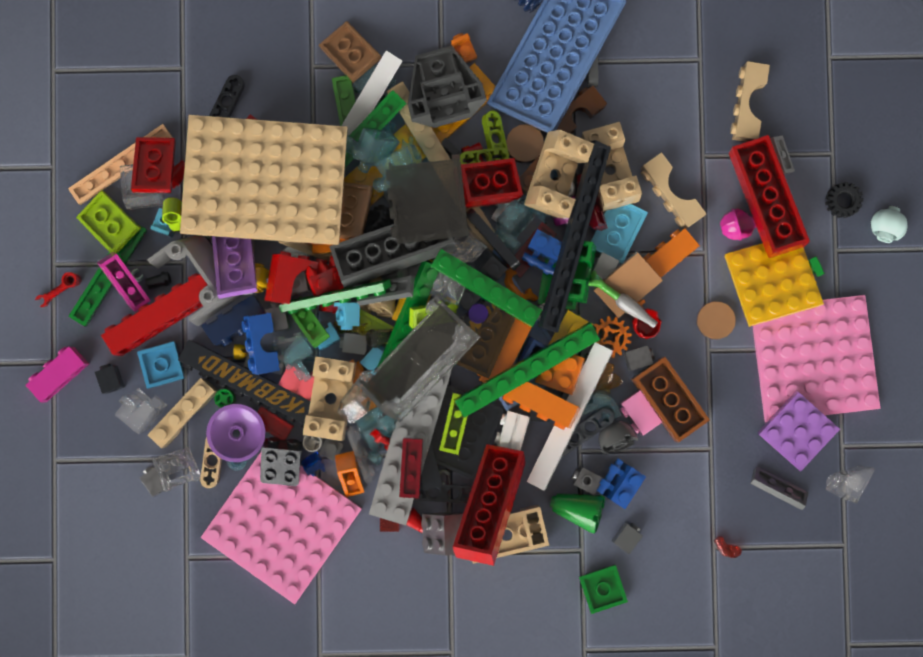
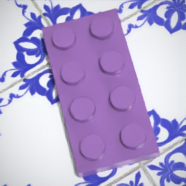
[212,236,258,299]

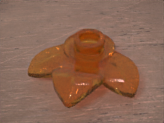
[594,363,623,400]

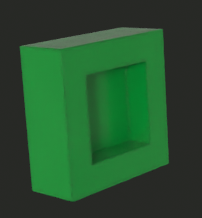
[809,256,825,277]

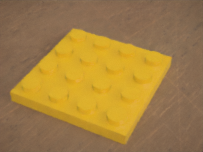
[724,243,824,327]

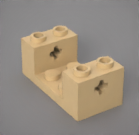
[581,122,642,212]
[524,130,594,218]
[303,356,357,441]
[472,505,549,564]

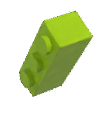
[439,393,468,455]

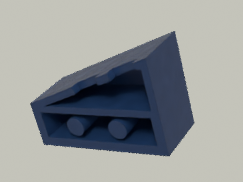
[201,295,266,347]

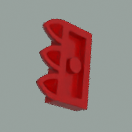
[306,256,343,296]

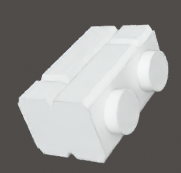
[494,411,530,450]

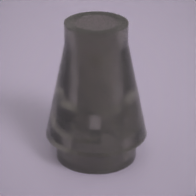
[366,329,393,348]

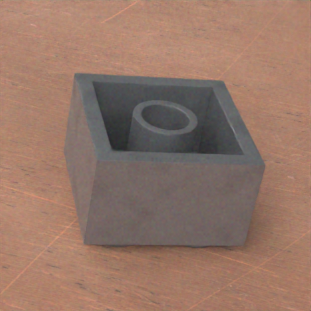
[421,512,463,556]

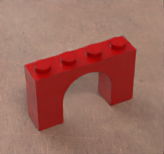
[265,251,344,314]

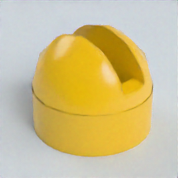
[234,344,248,359]

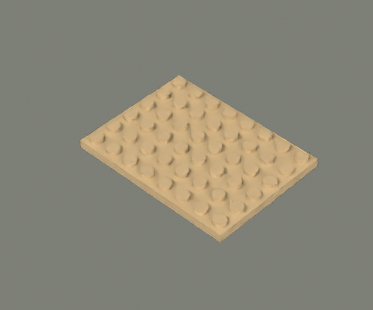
[180,115,348,245]

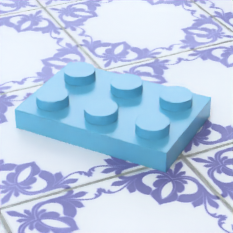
[591,204,648,264]

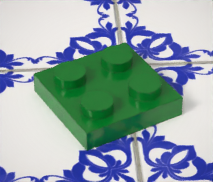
[578,564,628,614]

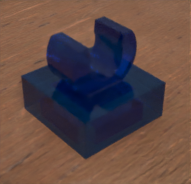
[301,451,325,477]

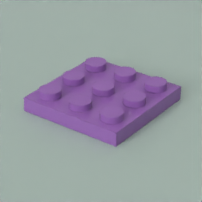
[758,390,840,472]

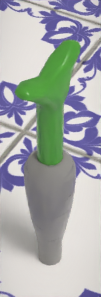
[588,270,658,328]

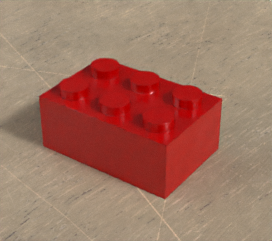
[454,158,523,209]

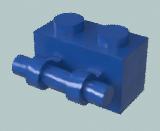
[522,229,562,276]
[596,458,646,509]

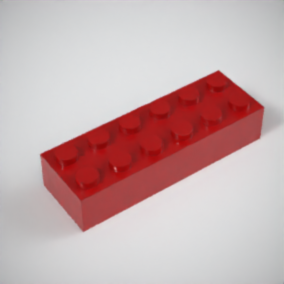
[729,135,810,258]
[101,273,208,356]
[453,444,526,566]

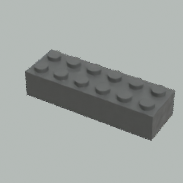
[329,208,456,289]

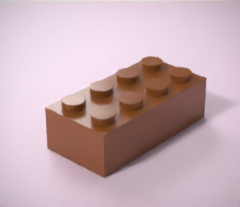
[631,357,710,443]

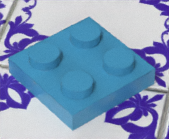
[137,341,186,389]

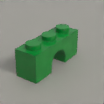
[568,241,596,303]

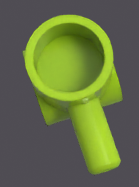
[162,197,182,231]

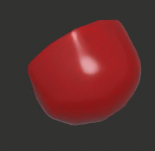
[632,308,662,339]

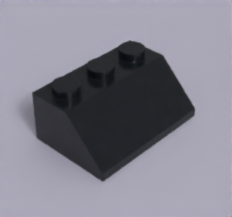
[442,241,509,311]

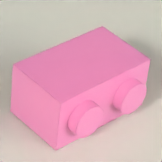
[619,390,662,435]

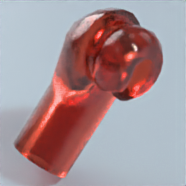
[714,536,742,558]

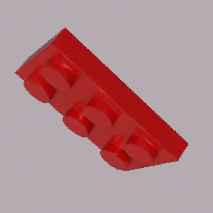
[131,137,176,193]

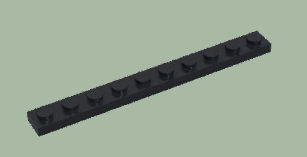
[538,140,611,333]

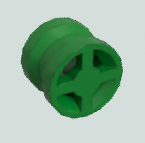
[214,389,236,408]

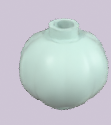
[871,206,908,243]

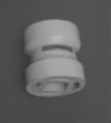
[303,435,324,452]

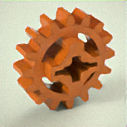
[592,316,632,358]

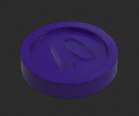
[469,304,488,324]

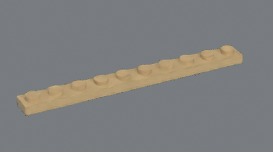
[386,81,499,251]

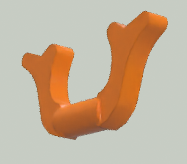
[504,264,538,301]

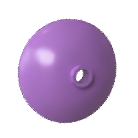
[206,404,265,462]

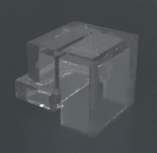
[115,388,167,435]

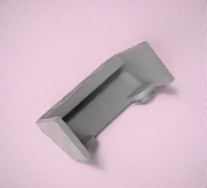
[147,235,240,326]

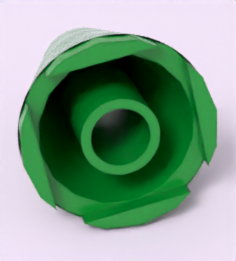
[550,493,605,534]

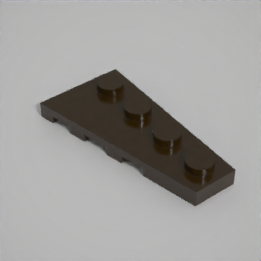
[453,306,515,379]

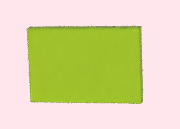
[76,190,141,253]

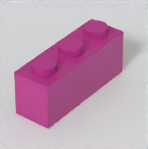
[97,252,151,312]
[25,346,89,403]

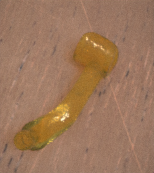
[334,321,372,336]

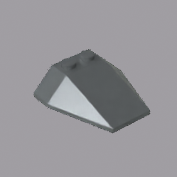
[408,45,487,128]

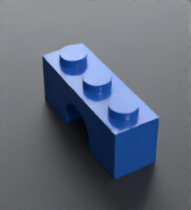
[242,313,280,375]

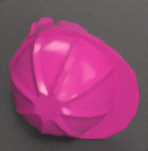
[720,208,756,241]

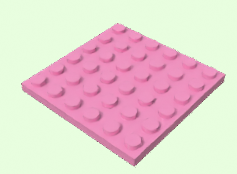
[752,295,881,422]
[200,452,362,604]

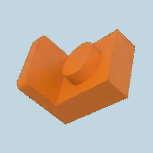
[451,33,477,63]

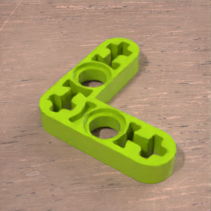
[456,111,509,167]

